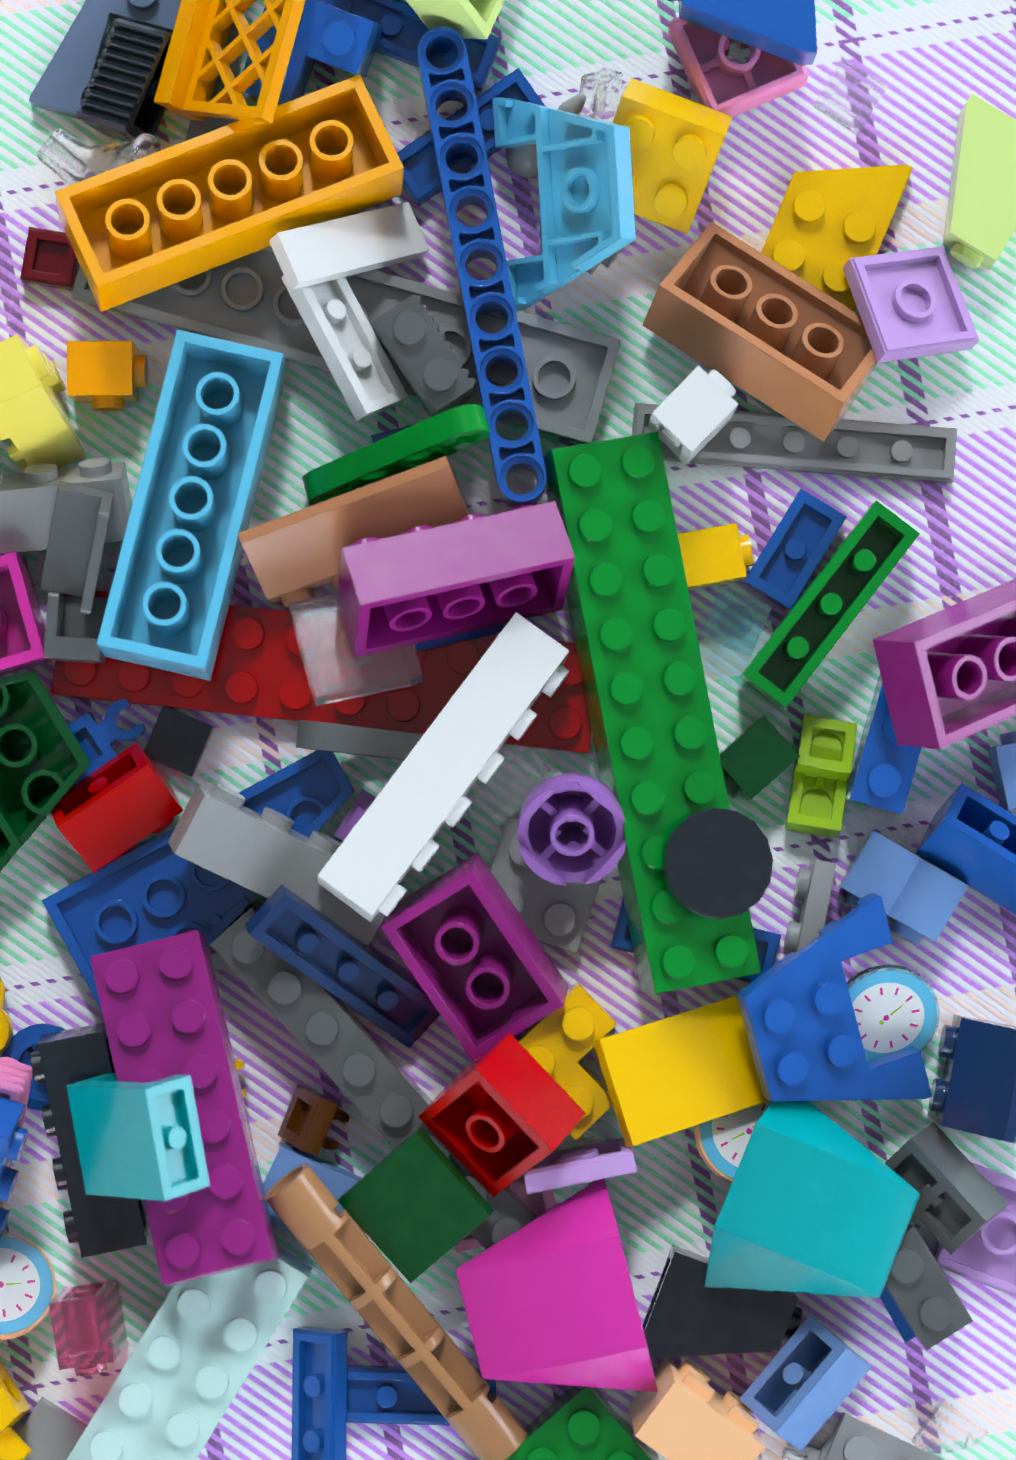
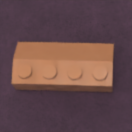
[642,221,877,442]
[238,456,470,609]

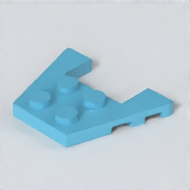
[492,97,636,311]

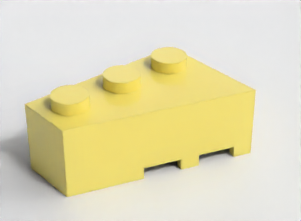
[0,334,86,473]

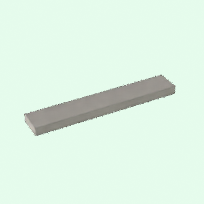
[632,403,958,484]

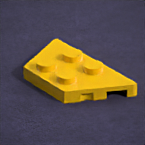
[761,164,913,311]

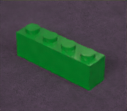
[738,500,920,710]

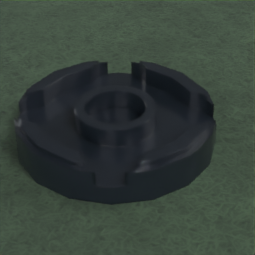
[661,808,773,919]

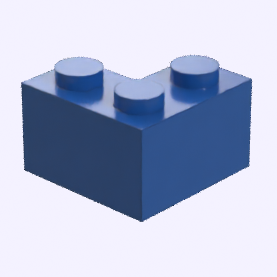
[242,0,384,105]

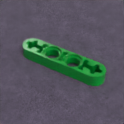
[302,404,490,506]

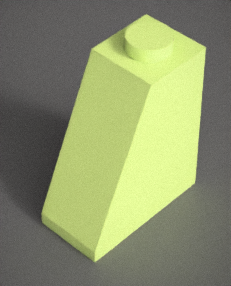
[943,93,1016,270]

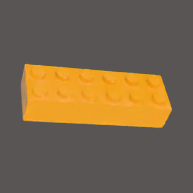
[54,74,404,312]

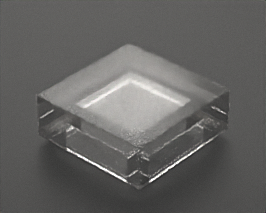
[813,58,888,135]

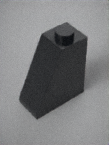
[642,1244,803,1359]

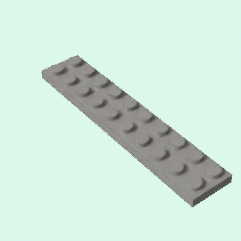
[71,246,621,444]

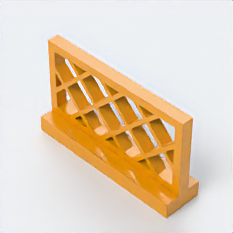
[154,0,306,124]

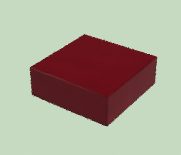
[20,227,80,291]

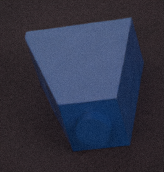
[668,0,818,66]

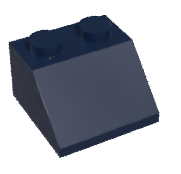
[929,1014,1016,1143]

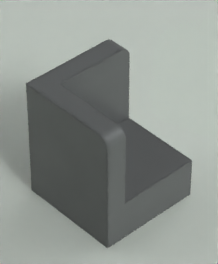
[44,592,108,664]

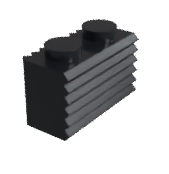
[76,18,172,149]

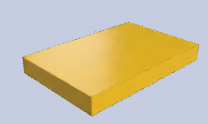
[593,995,770,1148]

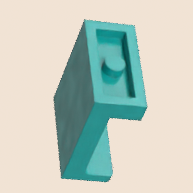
[67,1073,210,1201]

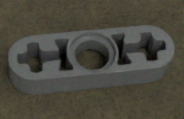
[296,720,424,760]

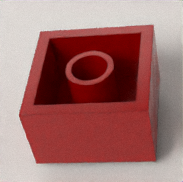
[418,1032,586,1197]

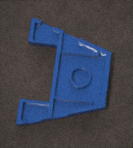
[737,893,932,1101]

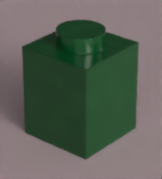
[719,715,800,800]

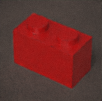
[51,742,184,873]

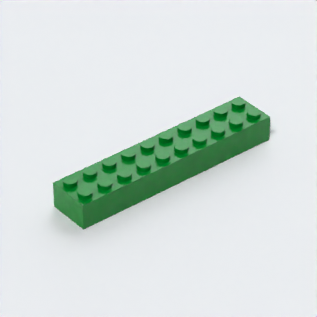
[543,432,761,994]

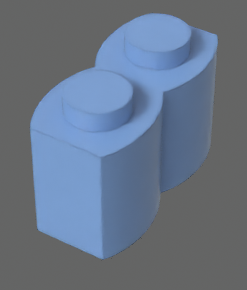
[838,831,968,946]

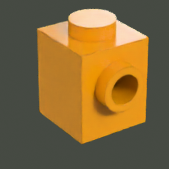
[67,340,148,412]

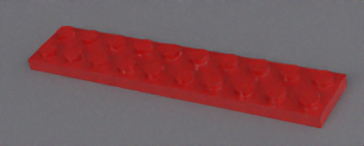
[51,590,591,754]

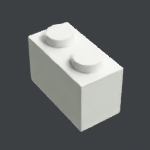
[647,365,738,465]

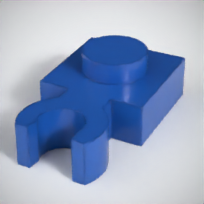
[68,699,147,785]

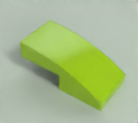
[784,714,857,838]

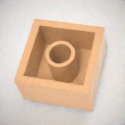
[628,1357,765,1460]

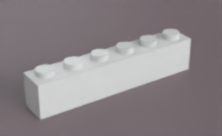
[317,612,570,922]

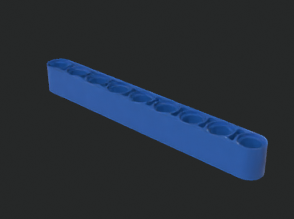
[418,27,546,508]

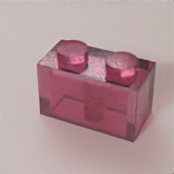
[49,1279,128,1376]

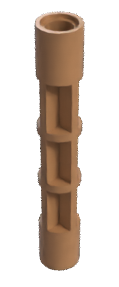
[264,1163,527,1460]

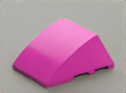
[456,1179,658,1392]

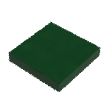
[338,1127,494,1284]

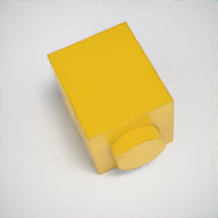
[678,523,754,591]

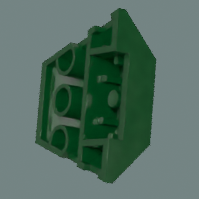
[0,670,92,872]

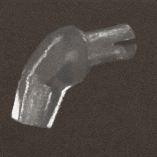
[37,128,164,185]

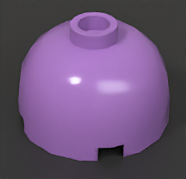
[517,772,626,886]

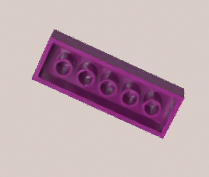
[90,930,280,1286]

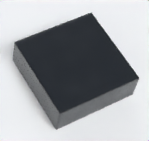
[144,705,215,777]

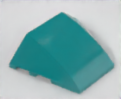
[704,1101,920,1298]

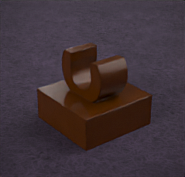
[277,1084,350,1156]

